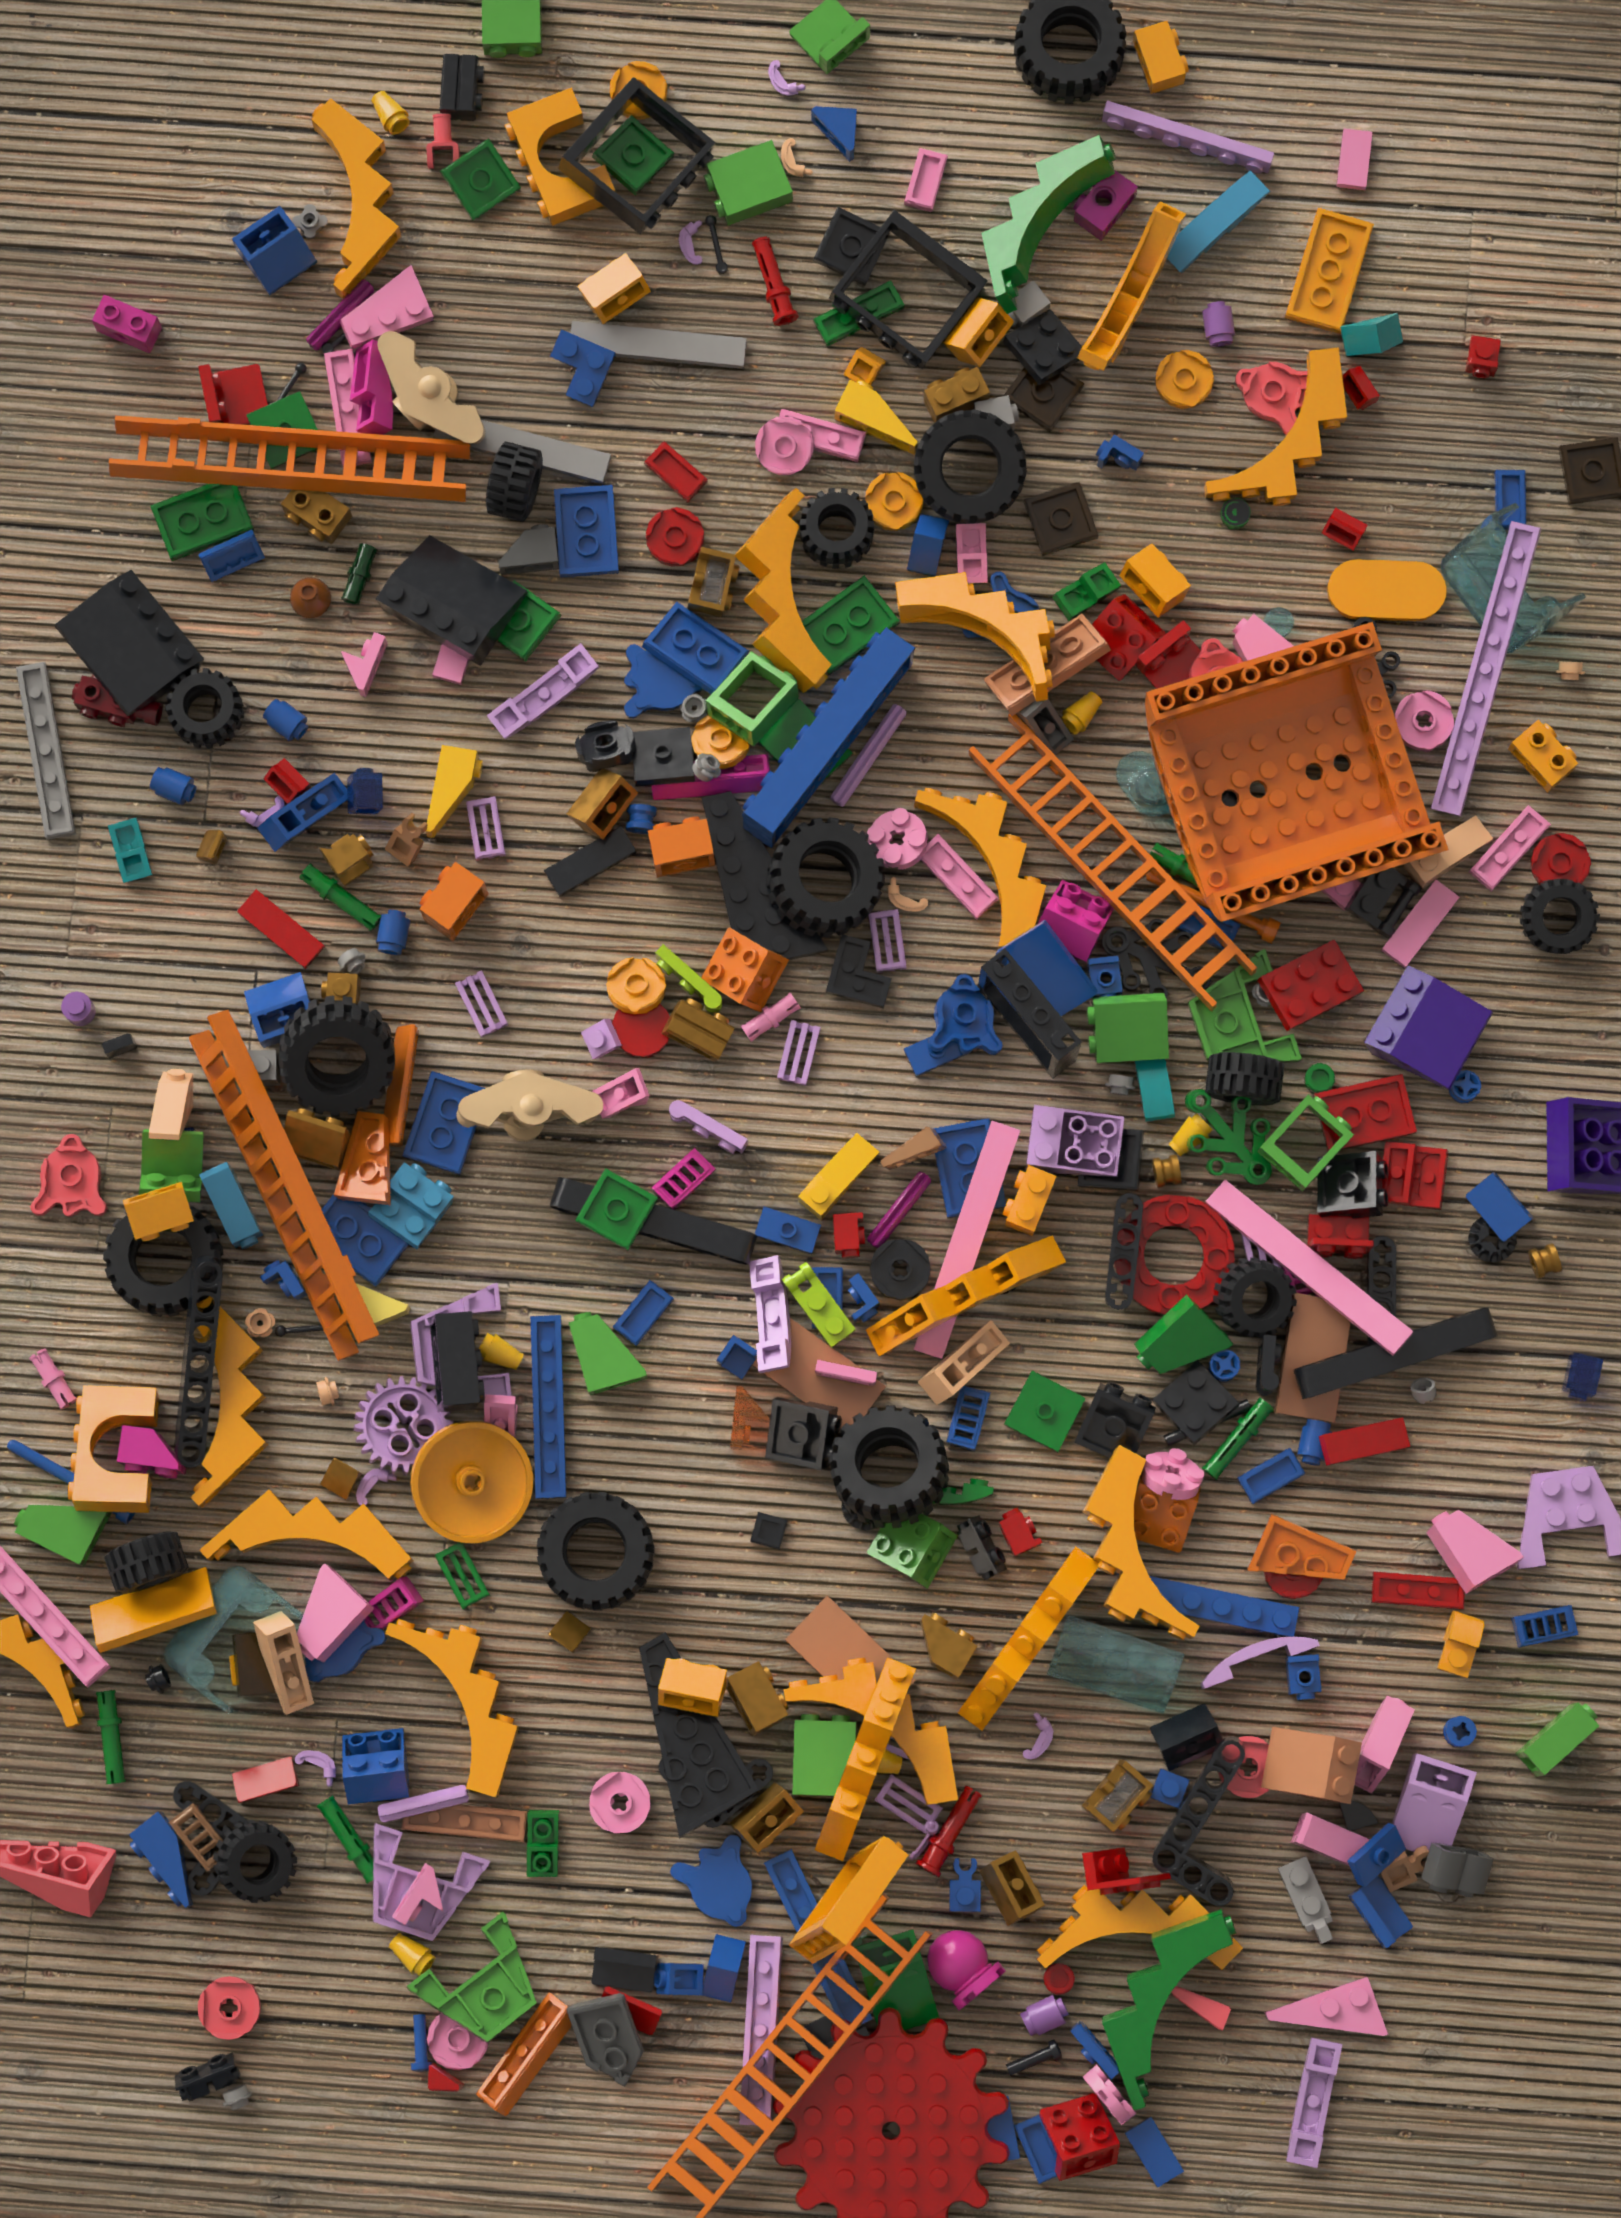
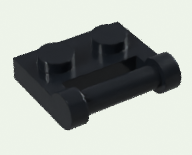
[1345,868,1422,938]
[1255,1335,1281,1396]

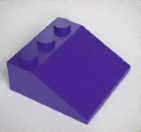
[1364,965,1493,1090]
[1546,1097,1621,1194]

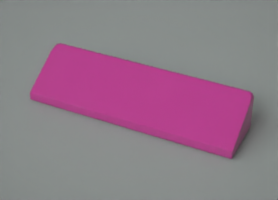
[651,754,770,800]

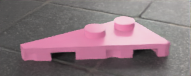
[1265,1977,1388,2036]

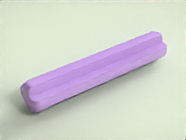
[378,1785,469,1823]

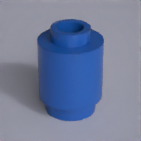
[263,699,308,741]
[150,767,197,805]
[376,910,411,955]
[1297,1419,1332,1466]

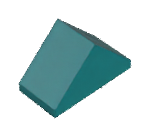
[1340,313,1403,356]

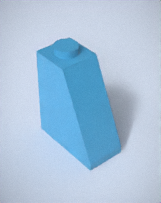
[199,1162,263,1249]

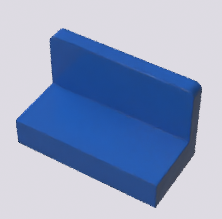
[1466,1172,1534,1241]
[1348,1876,1413,1948]

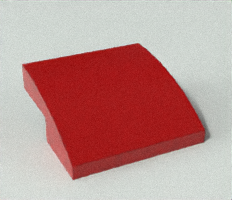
[1383,1141,1449,1210]

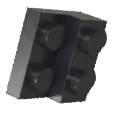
[1317,1151,1388,1219]
[1074,1381,1156,1458]
[765,1397,842,1470]

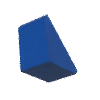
[811,106,857,162]
[907,514,949,577]
[703,1934,746,2002]

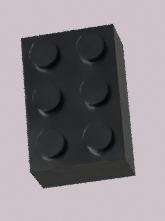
[429,1311,485,1413]

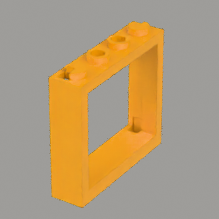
[789,1836,908,1964]

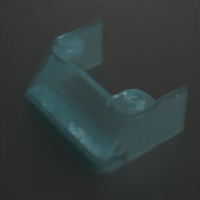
[1441,503,1586,653]
[164,1566,304,1714]

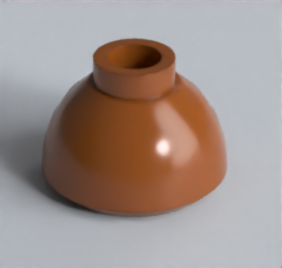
[290,577,331,618]

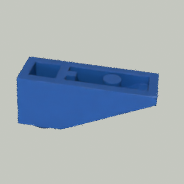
[257,772,352,852]

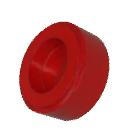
[1043,1963,1075,1995]

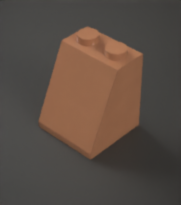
[1261,1727,1362,1804]

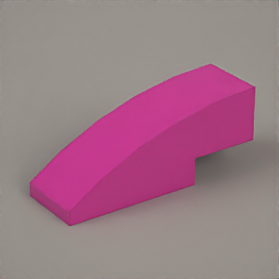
[350,339,393,435]

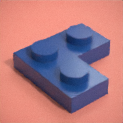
[550,329,616,407]

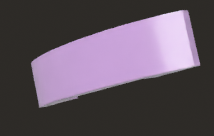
[487,643,599,739]
[749,1255,791,1373]
[1201,1637,1320,1690]
[1286,2037,1342,2168]

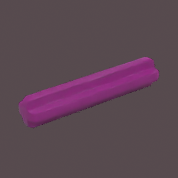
[306,279,374,351]
[867,1171,931,1249]

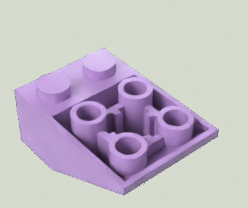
[1025,1105,1124,1177]
[1392,1753,1477,1852]

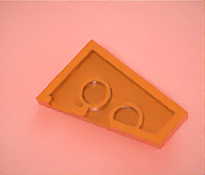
[334,1111,391,1205]
[1247,1513,1357,1580]

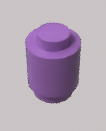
[1202,301,1235,347]
[61,991,96,1026]
[1020,1995,1069,2036]

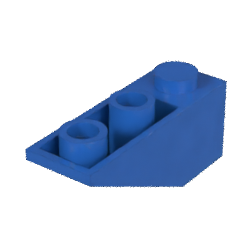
[129,1811,193,1908]

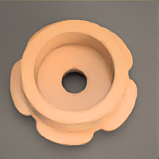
[1556,661,1585,680]
[245,1308,275,1338]
[316,1377,339,1406]

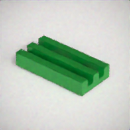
[435,1542,490,1610]

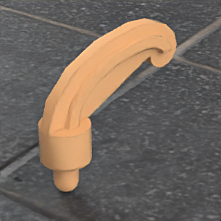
[781,138,813,177]
[888,877,928,912]

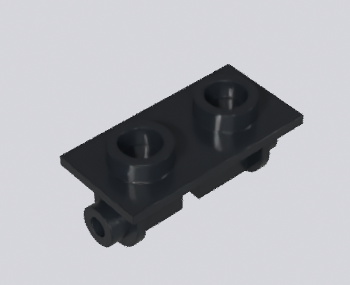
[957,1515,1007,1581]
[175,2052,241,2102]

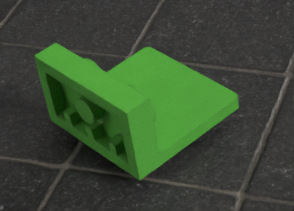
[789,0,870,74]
[139,1129,204,1202]
[867,1513,958,1589]

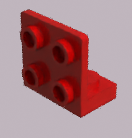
[198,364,268,425]
[1092,594,1167,681]
[1136,620,1201,689]
[1307,1214,1374,1259]
[1082,1847,1171,1895]
[1039,2093,1120,2181]

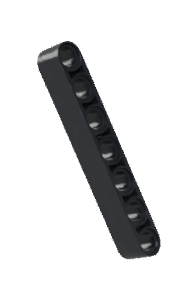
[549,1177,757,1265]
[174,1255,223,1468]
[1293,1307,1498,1399]

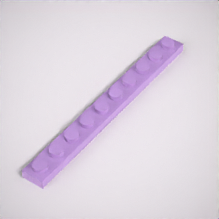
[1431,521,1541,817]

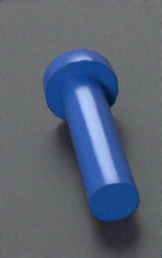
[411,2014,432,2072]

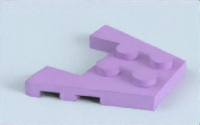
[410,1283,512,1397]
[1517,1466,1621,1570]
[373,1823,490,1941]

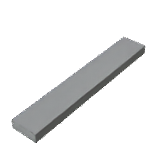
[571,321,747,369]
[433,420,611,484]
[16,662,76,840]

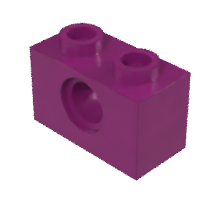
[1073,170,1138,241]

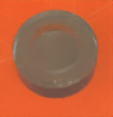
[1264,607,1294,638]

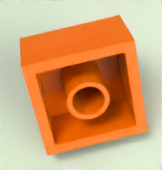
[648,816,715,878]
[419,861,489,941]

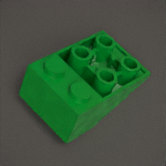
[855,1929,939,2030]

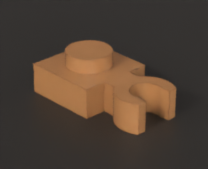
[385,813,428,867]
[1381,1846,1429,1893]

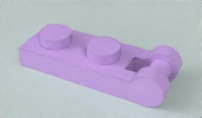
[669,1100,748,1154]

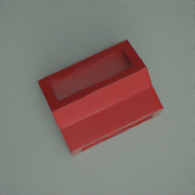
[1342,366,1380,410]
[1321,508,1368,551]
[263,758,311,804]

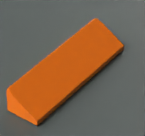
[384,1024,419,1147]
[476,1992,572,2116]

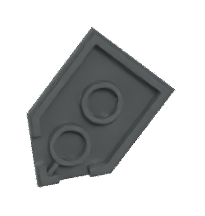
[566,1993,644,2087]

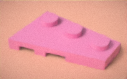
[340,265,434,350]

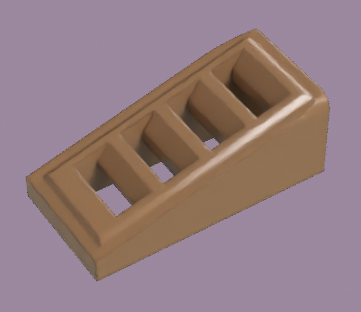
[880,1126,947,1170]
[168,1803,223,1872]

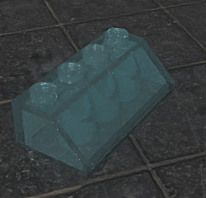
[1047,1615,1185,1714]

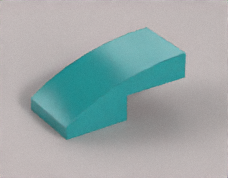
[108,817,152,883]
[1134,1059,1175,1122]

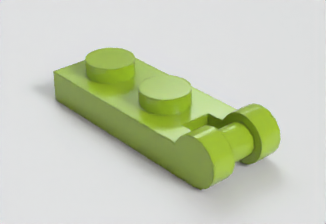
[655,944,722,1014]
[781,1262,856,1348]

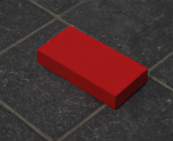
[644,441,708,503]

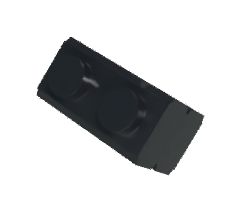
[439,54,485,121]

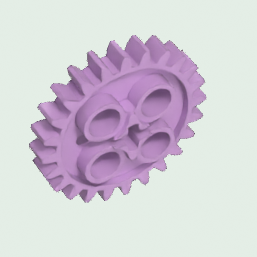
[353,1376,453,1476]

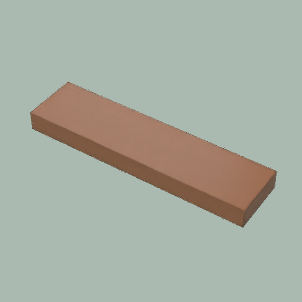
[401,1804,528,1842]

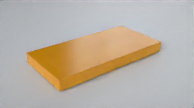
[1285,208,1374,334]
[90,1567,217,1653]

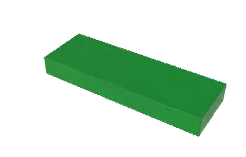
[813,280,905,347]

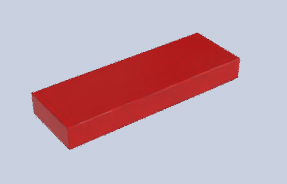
[237,889,325,969]
[1319,1417,1411,1466]
[1371,1572,1465,1610]

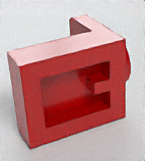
[1465,335,1501,378]

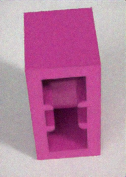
[92,295,162,354]

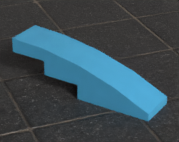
[1167,170,1271,273]

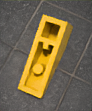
[835,380,917,455]
[425,745,483,838]
[798,1133,880,1220]

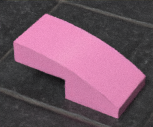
[956,523,988,583]

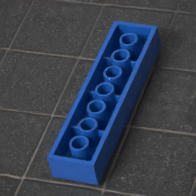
[742,627,915,849]

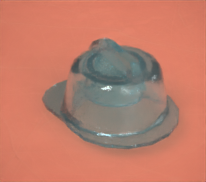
[1116,751,1170,817]

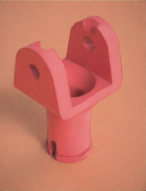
[426,114,460,169]

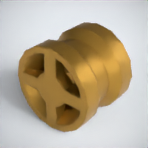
[1152,1154,1182,1188]
[1528,1243,1562,1279]

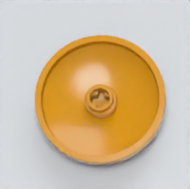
[410,1421,533,1544]

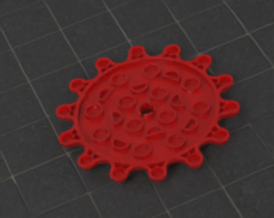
[773,2007,1010,2218]

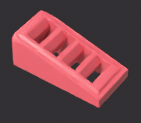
[1171,1986,1231,2031]

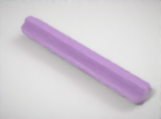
[831,704,906,807]

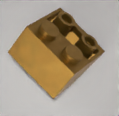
[284,1108,351,1171]
[920,1613,977,1680]

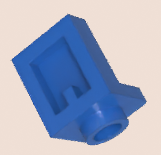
[1096,434,1144,471]
[260,1260,307,1301]
[848,1273,880,1323]
[653,1963,704,1996]

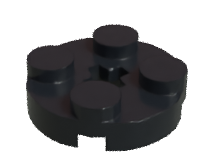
[575,720,636,772]
[870,1239,931,1301]

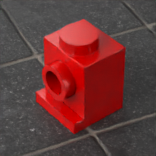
[833,1212,865,1259]
[998,1507,1043,1557]

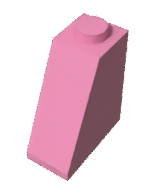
[1232,614,1293,662]
[1426,1510,1524,1594]
[297,1563,374,1662]
[1354,1696,1415,1793]
[1290,1813,1370,1866]

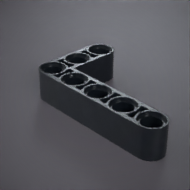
[1152,1737,1245,1906]

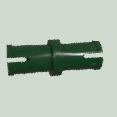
[341,543,377,605]

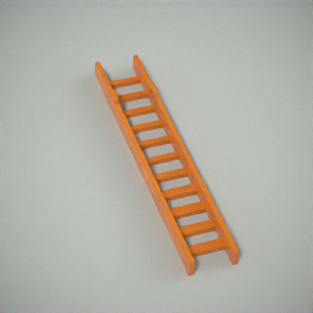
[109,415,470,502]
[969,714,1257,1012]
[189,1010,379,1361]
[647,1894,933,2218]

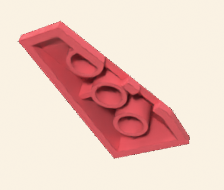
[0,1840,117,1918]

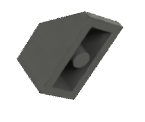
[498,524,559,575]
[1016,699,1074,755]

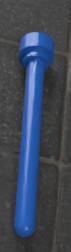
[7,1440,135,1525]

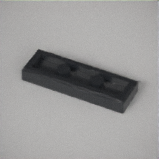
[544,826,637,897]

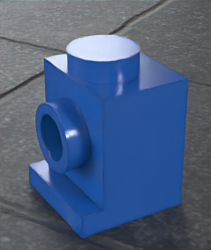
[1087,955,1123,999]
[1285,1654,1322,1700]

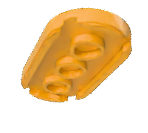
[1327,559,1446,621]

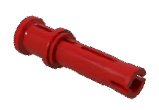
[752,236,799,326]
[915,1785,982,1878]

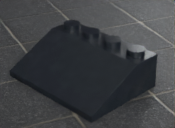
[376,535,528,666]
[55,570,204,716]

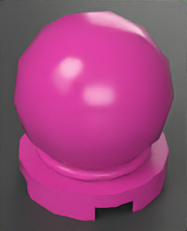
[927,1930,1006,2011]

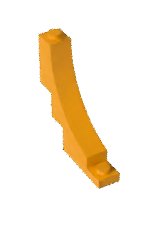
[311,98,401,299]
[734,488,832,693]
[866,1235,1066,1357]
[190,1296,269,1508]
[200,1489,414,1581]

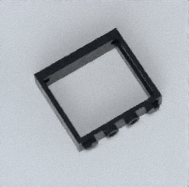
[558,77,716,235]
[829,210,988,369]
[978,948,1082,1079]

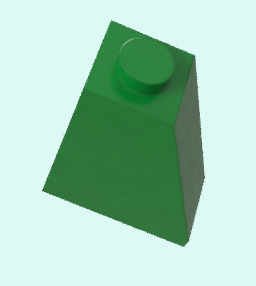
[1134,1294,1233,1374]

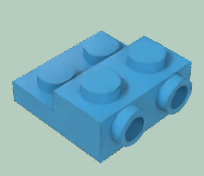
[368,1162,454,1250]

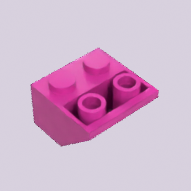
[1038,880,1114,962]
[117,1425,186,1479]

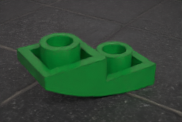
[932,1478,994,1505]
[527,1810,559,1877]

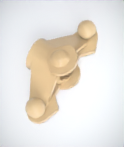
[377,331,485,444]
[456,1069,603,1142]

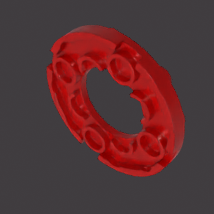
[1114,1195,1235,1315]

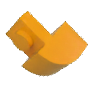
[1437,1611,1484,1678]

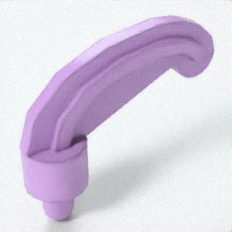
[768,60,806,96]
[679,220,702,265]
[240,796,285,827]
[356,1468,397,1505]
[1023,1712,1053,1759]
[295,1750,336,1787]
[909,1820,939,1860]

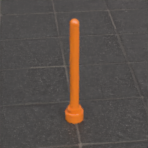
[1146,871,1282,944]

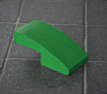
[1052,562,1121,621]

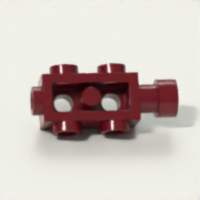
[72,674,163,727]

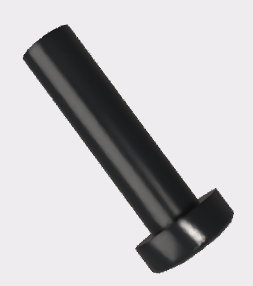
[1006,2039,1062,2076]

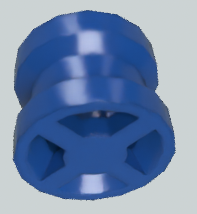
[625,804,657,834]
[1449,1070,1481,1104]
[1208,1350,1240,1382]
[1443,1716,1477,1747]

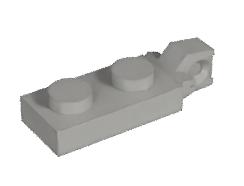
[1277,1856,1333,1944]

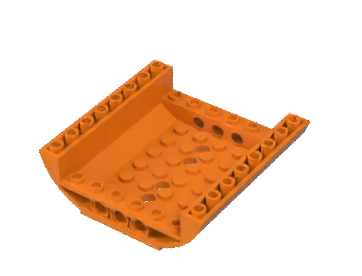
[1145,622,1449,922]

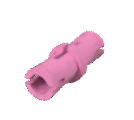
[741,993,801,1042]
[29,1348,77,1410]

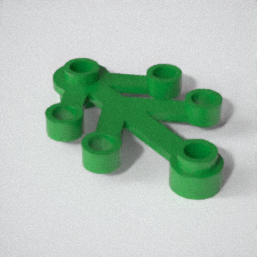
[1185,1089,1272,1185]

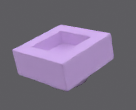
[581,1019,622,1059]

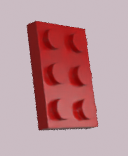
[1257,939,1364,1032]
[1313,1074,1417,1152]

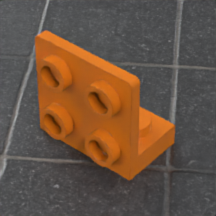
[701,928,789,1012]
[1134,1470,1201,1553]

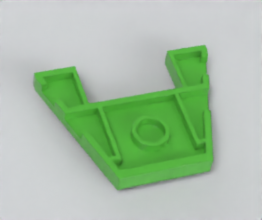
[1188,949,1302,1062]
[407,1912,537,2043]

